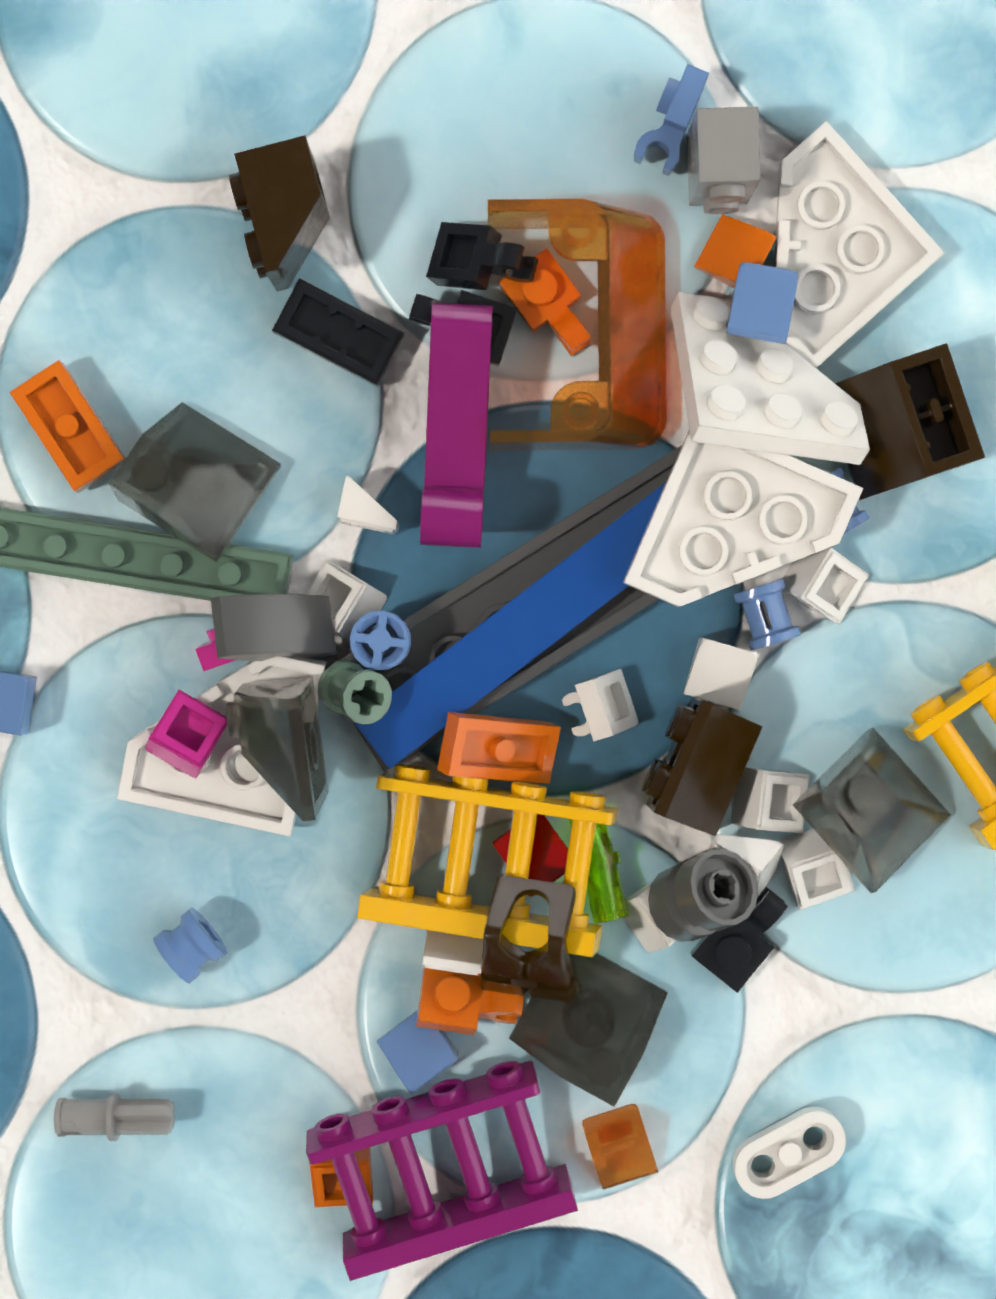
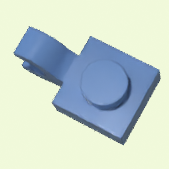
[634,64,709,176]

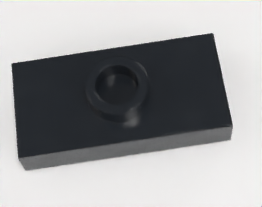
[272,278,405,387]

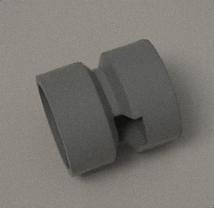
[648,849,758,942]

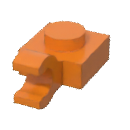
[499,248,591,357]
[416,966,524,1035]

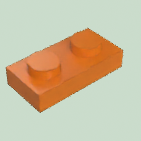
[9,360,127,493]
[437,712,561,784]

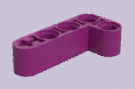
[420,303,493,548]

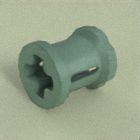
[318,660,392,725]

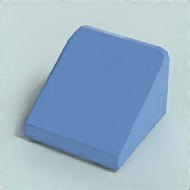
[726,262,798,344]
[0,671,37,736]
[377,1010,459,1094]

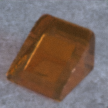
[582,1104,658,1190]

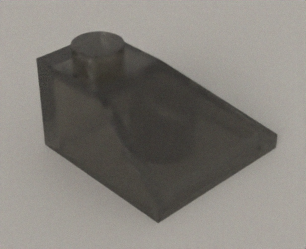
[108,402,281,563]
[226,676,329,821]
[792,727,951,893]
[509,952,668,1107]

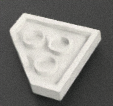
[774,121,944,368]
[670,292,870,465]
[623,430,863,607]
[117,656,327,836]

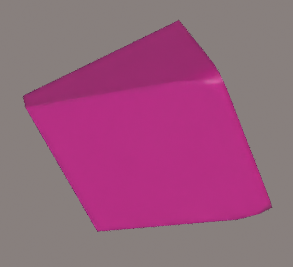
[145,690,231,778]

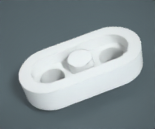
[733,1107,846,1199]

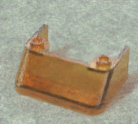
[488,199,667,451]

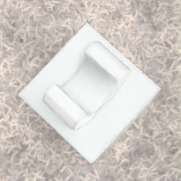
[562,669,639,741]

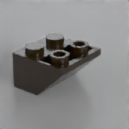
[229,135,330,292]
[835,343,985,500]
[642,697,763,836]

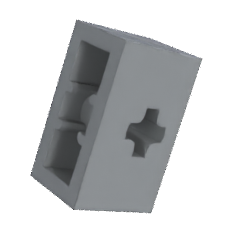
[687,106,761,214]

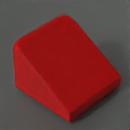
[492,814,568,897]

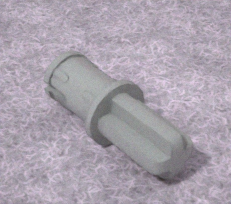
[54,1093,175,1141]

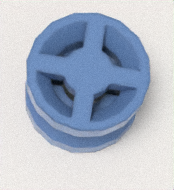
[350,610,411,670]
[153,908,228,984]

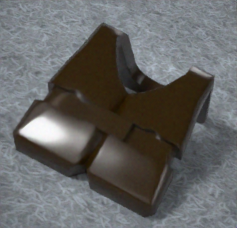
[480,876,577,1003]

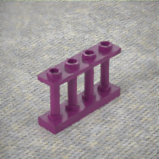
[306,1061,578,1281]

